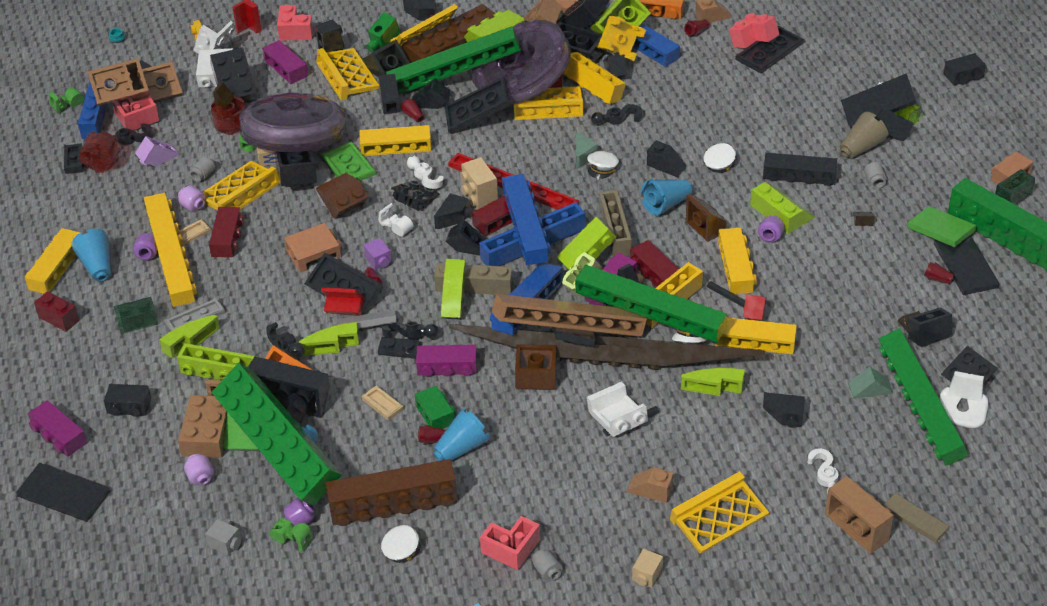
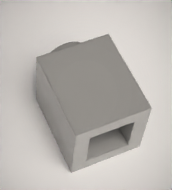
[205,519,241,556]

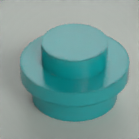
[108,28,125,42]

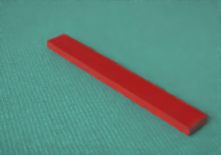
[448,153,579,210]

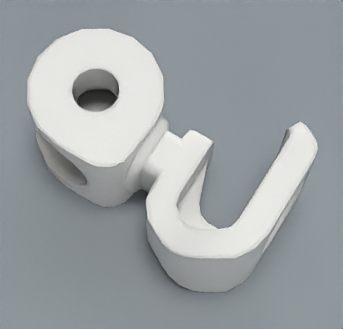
[378,203,414,237]

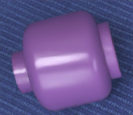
[758,215,784,243]
[133,233,158,261]
[283,498,315,526]

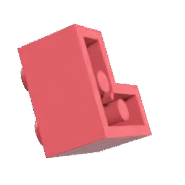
[277,5,313,41]
[729,13,779,48]
[112,95,159,130]
[480,516,540,570]

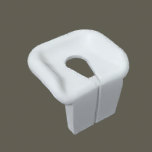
[939,371,988,428]

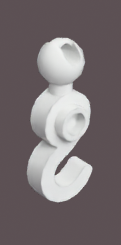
[407,156,443,189]
[807,448,839,494]

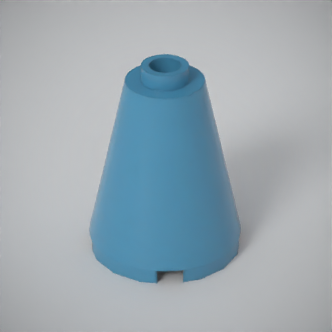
[641,180,692,216]
[71,229,111,281]
[433,408,490,461]

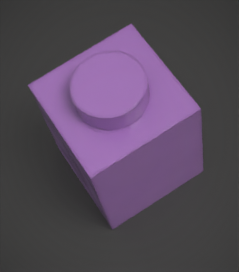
[363,238,392,270]

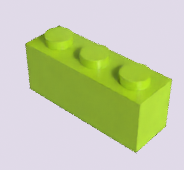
[557,217,617,270]

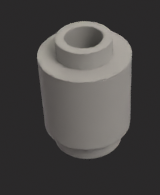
[189,157,215,182]
[864,162,886,189]
[532,549,562,581]

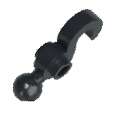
[591,104,642,125]
[100,123,153,147]
[382,321,439,340]
[266,322,304,358]

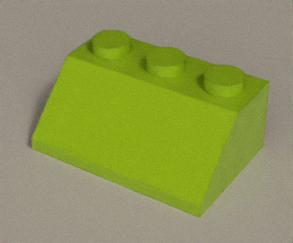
[589,0,651,34]
[464,9,524,42]
[750,182,815,234]

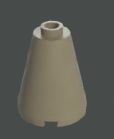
[840,112,889,159]

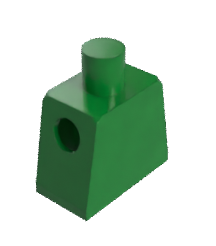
[366,12,400,53]

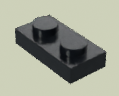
[64,143,83,173]
[378,337,420,359]

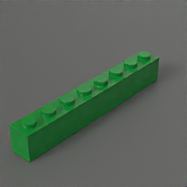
[386,26,521,94]
[575,265,727,343]
[878,328,969,466]

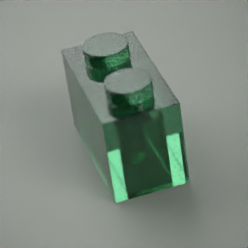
[995,169,1035,205]
[113,297,158,334]

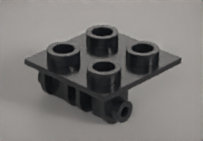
[391,180,440,211]
[941,346,998,384]

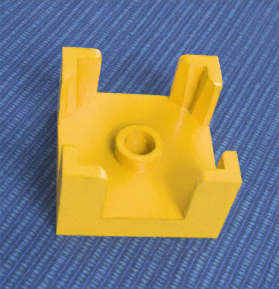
[598,16,646,61]

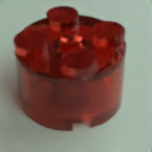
[211,96,246,135]
[79,131,120,173]

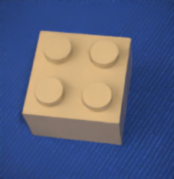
[460,157,498,209]

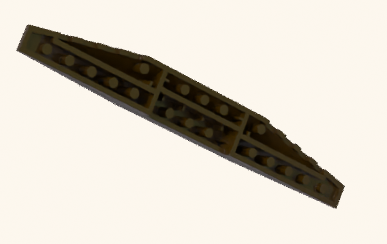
[449,324,765,369]

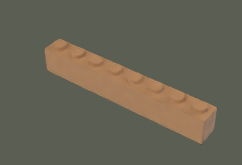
[492,294,647,337]

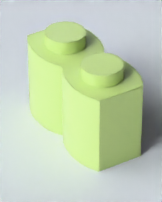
[562,252,601,297]

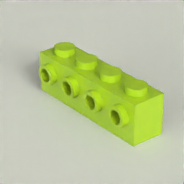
[177,343,257,379]

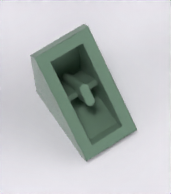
[576,133,597,168]
[848,367,893,399]

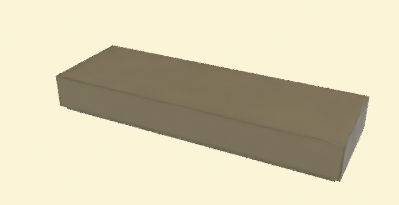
[883,493,949,543]

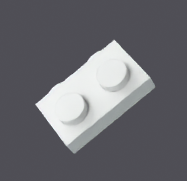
[193,21,234,54]

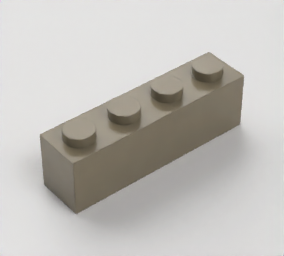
[599,190,632,257]
[434,263,513,295]

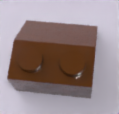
[316,172,369,219]
[685,194,726,242]
[515,344,556,389]

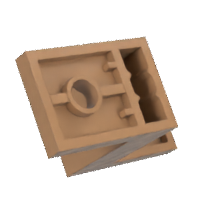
[87,58,182,106]

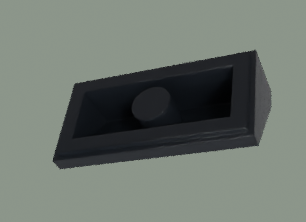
[875,108,914,141]

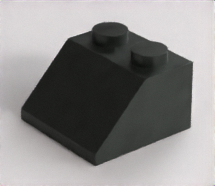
[363,39,410,77]

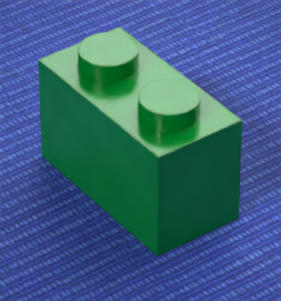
[414,386,456,429]

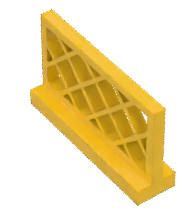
[390,4,458,50]
[316,48,379,101]
[513,86,583,120]
[203,161,280,210]
[669,471,769,554]

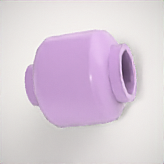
[178,185,205,212]
[184,454,214,485]

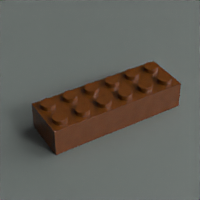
[403,4,496,63]
[325,459,457,526]

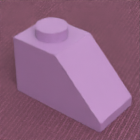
[135,136,180,166]

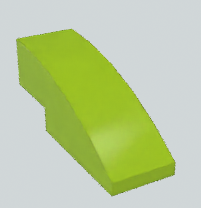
[441,259,466,318]
[159,315,220,358]
[299,322,359,356]
[681,368,745,396]

